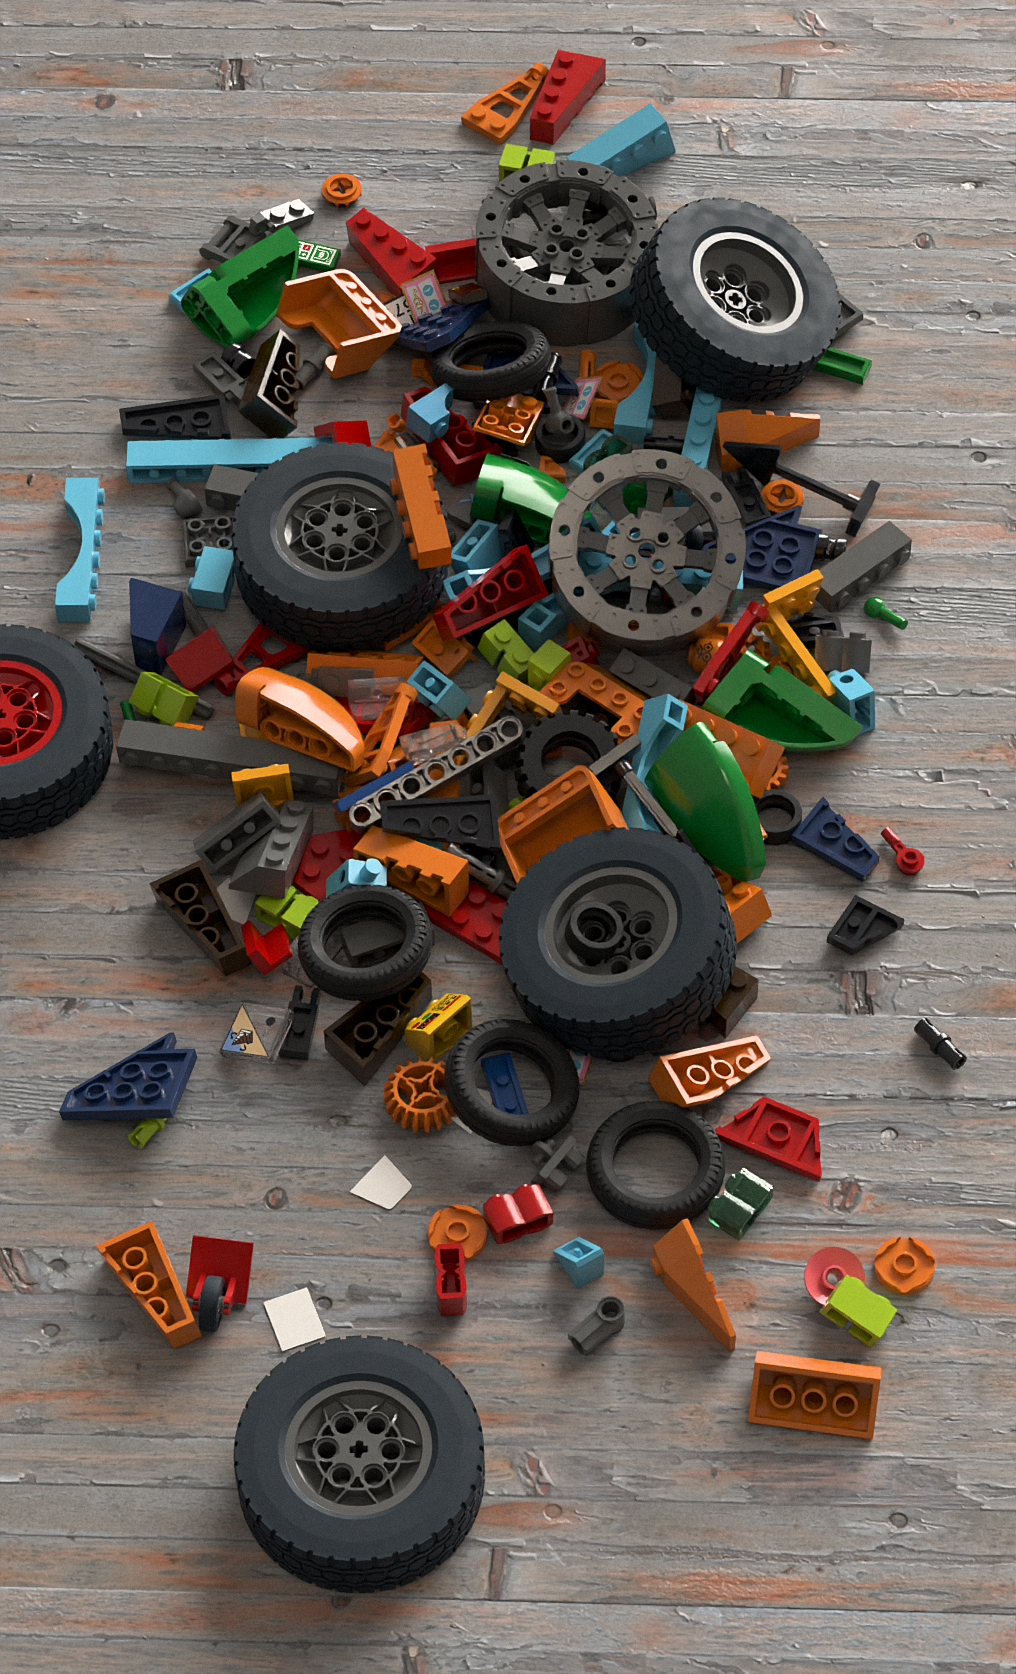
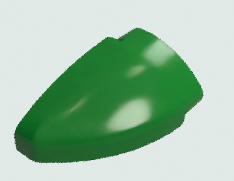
[181,225,299,347]
[469,453,602,544]
[701,650,862,753]
[644,722,766,882]

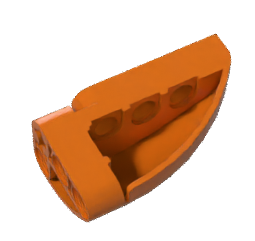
[235,667,365,772]

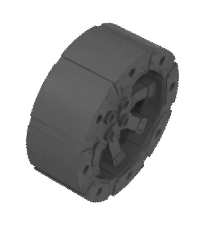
[475,160,659,347]
[548,449,746,656]

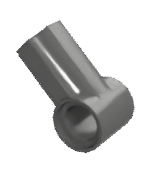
[568,1296,625,1356]

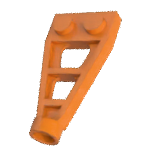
[461,62,549,145]
[341,683,418,787]

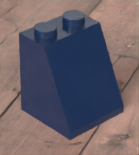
[129,578,187,675]

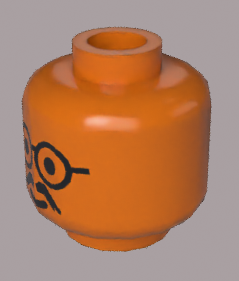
[688,638,723,673]

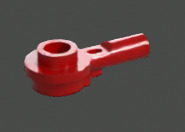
[881,827,925,875]

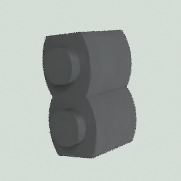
[814,630,872,673]

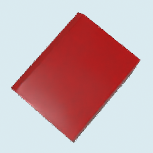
[165,625,235,693]

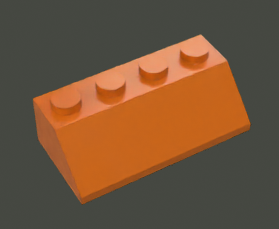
[306,647,425,697]
[748,1351,881,1439]

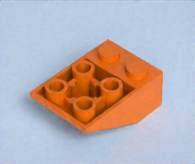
[473,394,545,446]
[708,865,772,944]

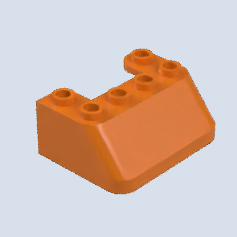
[276,269,401,379]
[539,661,651,765]
[498,765,629,883]

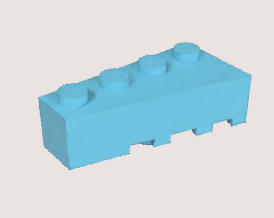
[567,103,676,177]

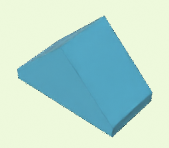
[553,1237,604,1288]

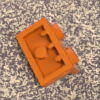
[411,619,478,679]

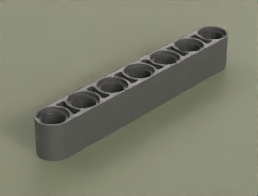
[349,716,523,833]

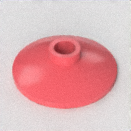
[804,1247,865,1305]

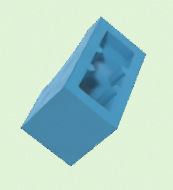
[406,383,454,443]

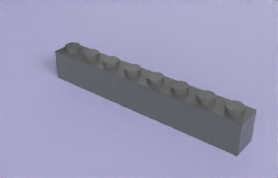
[116,719,346,795]

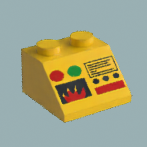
[405,993,472,1063]

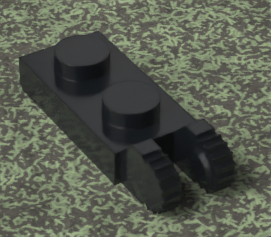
[721,466,771,527]
[278,985,321,1061]

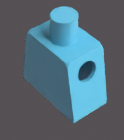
[827,669,875,736]
[326,858,387,898]

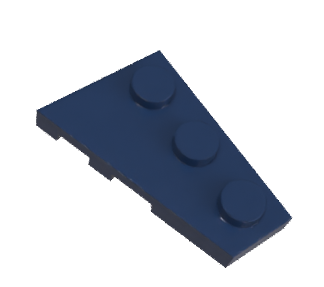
[791,797,880,882]

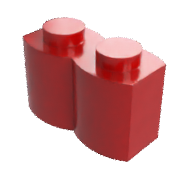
[483,1184,553,1244]
[434,1243,467,1316]

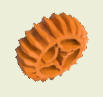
[383,1056,457,1134]

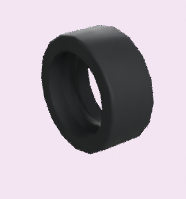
[535,413,585,464]
[753,789,802,845]
[564,902,624,961]

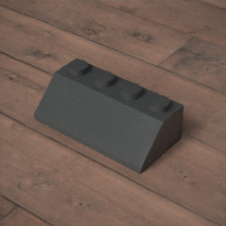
[229,800,314,899]

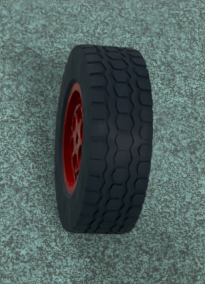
[0,624,113,840]

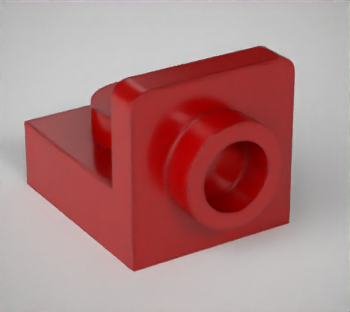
[561,635,600,665]

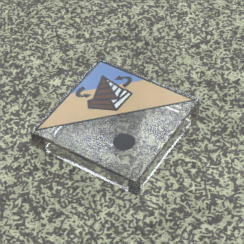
[219,1002,295,1064]

